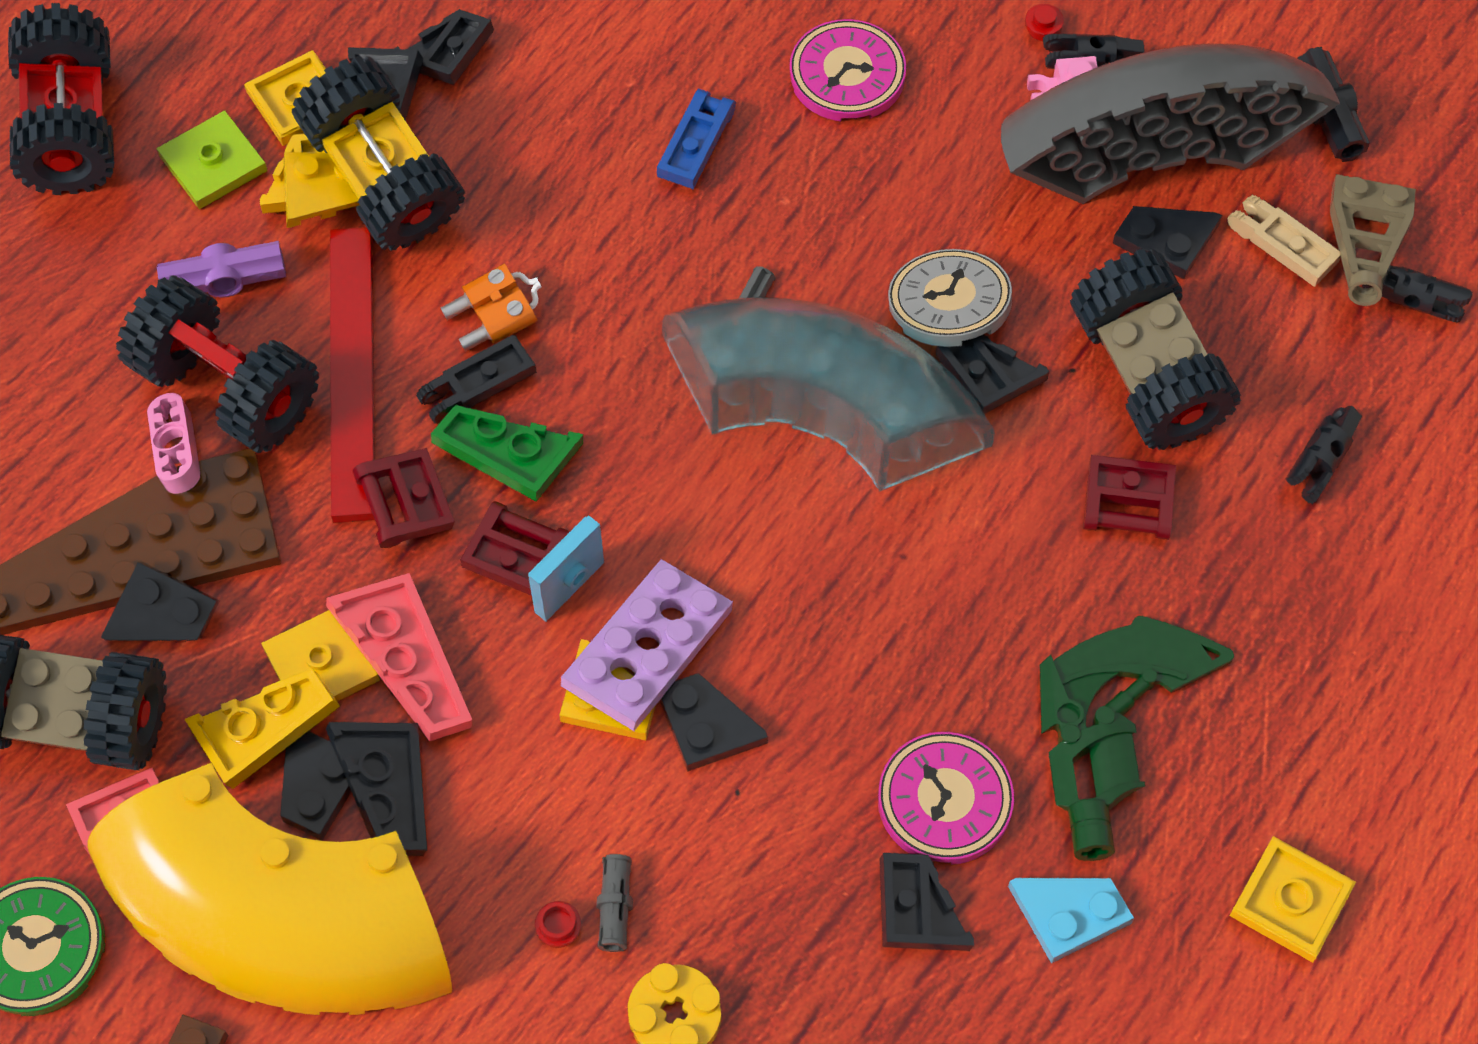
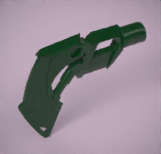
[1040,616,1234,861]

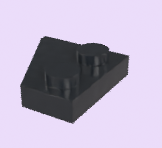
[394,9,494,85]
[1113,206,1222,279]
[101,562,220,640]
[660,673,768,772]
[280,731,351,840]

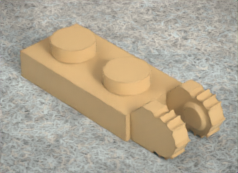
[1227,195,1341,287]

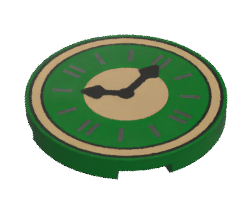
[0,877,105,1016]

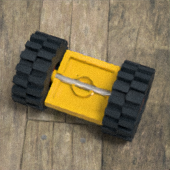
[292,56,465,250]

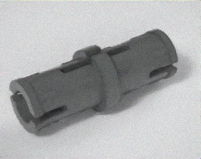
[596,854,633,952]

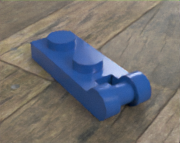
[657,88,736,189]

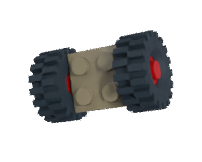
[1070,249,1241,450]
[0,635,167,770]

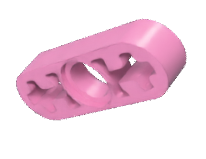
[147,393,200,494]

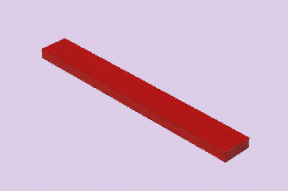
[330,227,375,523]

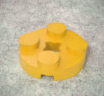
[628,963,721,1044]

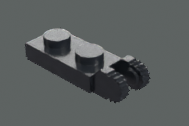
[416,335,537,424]

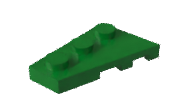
[431,405,584,502]

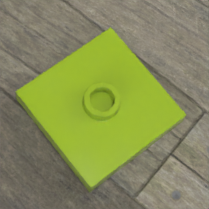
[156,110,268,209]

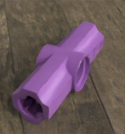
[157,241,286,298]

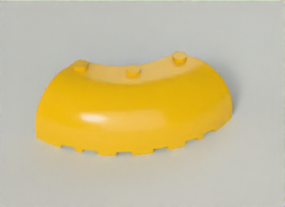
[87,763,452,1015]

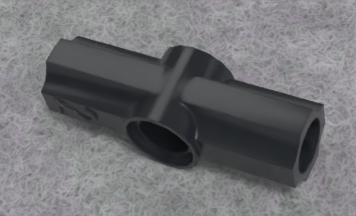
[1297,47,1370,162]

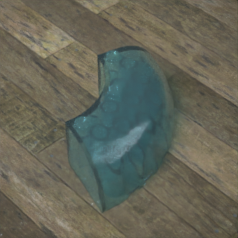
[662,297,995,492]

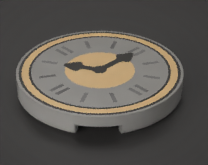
[888,249,1012,347]

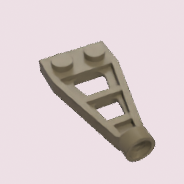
[1330,174,1416,306]

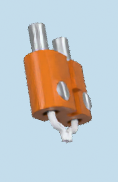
[441,263,542,352]

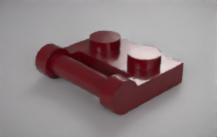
[353,448,455,548]
[1083,455,1176,540]
[460,501,570,596]

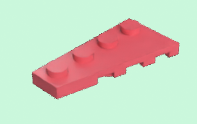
[326,573,472,741]

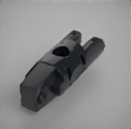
[1043,34,1145,69]
[1362,266,1473,323]
[1285,406,1362,504]

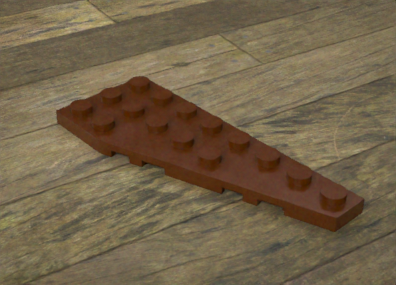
[0,448,281,635]

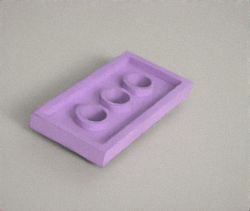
[561,559,733,731]

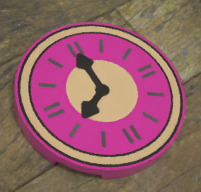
[790,19,906,121]
[878,732,1014,865]

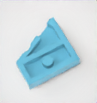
[1008,878,1134,963]

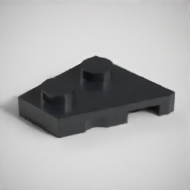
[936,334,1050,415]
[879,853,974,951]

